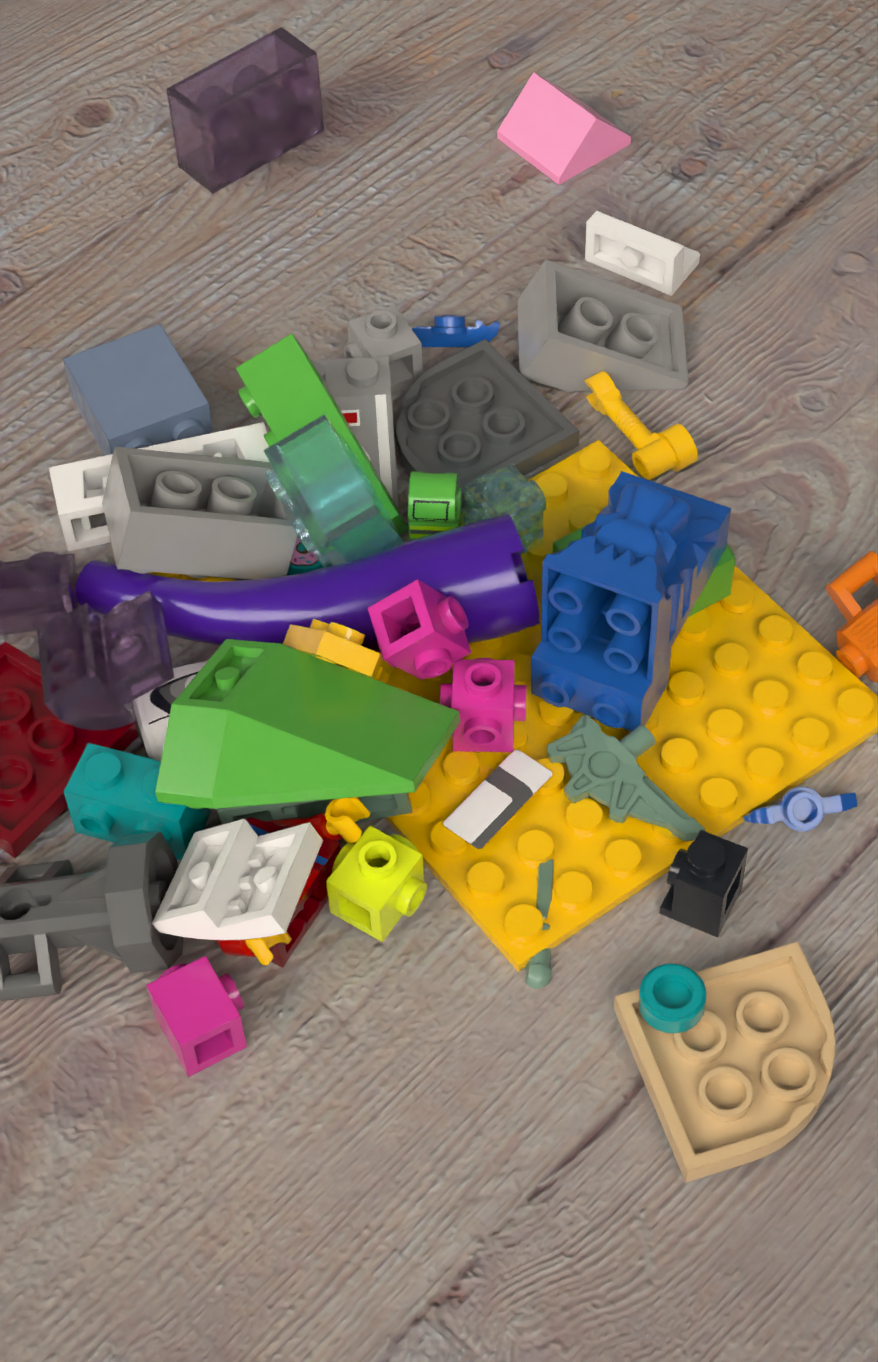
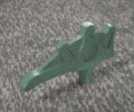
[547,714,705,841]

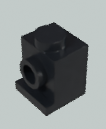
[659,830,748,938]

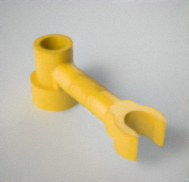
[584,371,698,480]

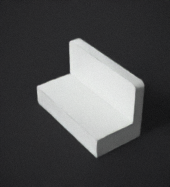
[585,211,700,296]

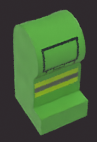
[408,471,462,541]

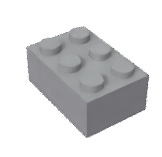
[102,447,300,580]

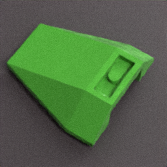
[155,639,461,809]

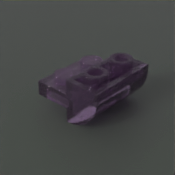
[0,552,81,636]
[37,590,174,730]

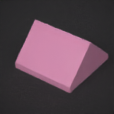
[497,72,631,185]

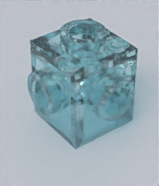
[461,464,546,555]

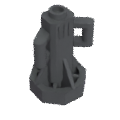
[0,831,184,1001]

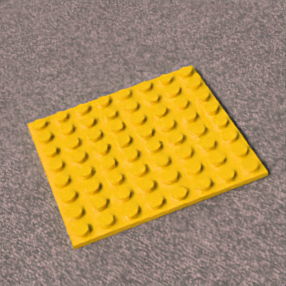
[378,440,878,972]

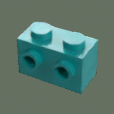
[63,743,211,860]

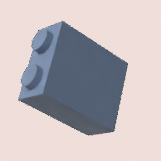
[62,324,213,456]

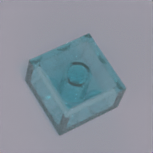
[263,414,404,566]

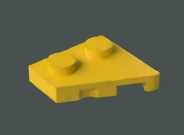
[283,619,394,684]

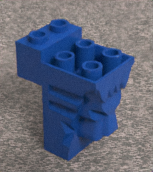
[531,471,731,732]

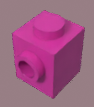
[146,956,247,1077]

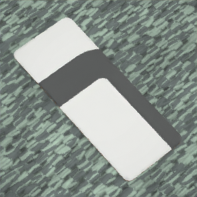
[443,750,552,849]

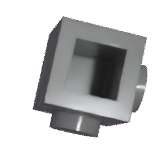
[343,304,423,393]

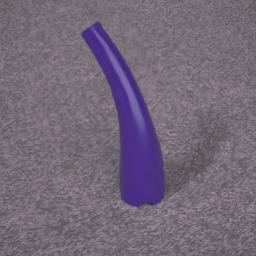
[75,514,540,652]

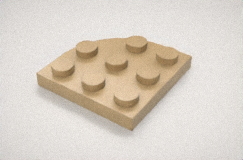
[614,942,835,1183]

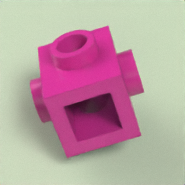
[368,579,472,680]
[440,658,526,752]

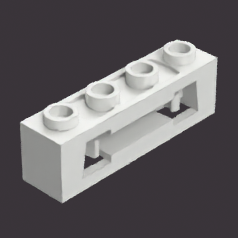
[49,422,276,552]

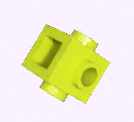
[326,825,427,942]

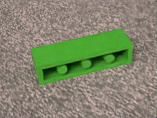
[236,333,409,561]

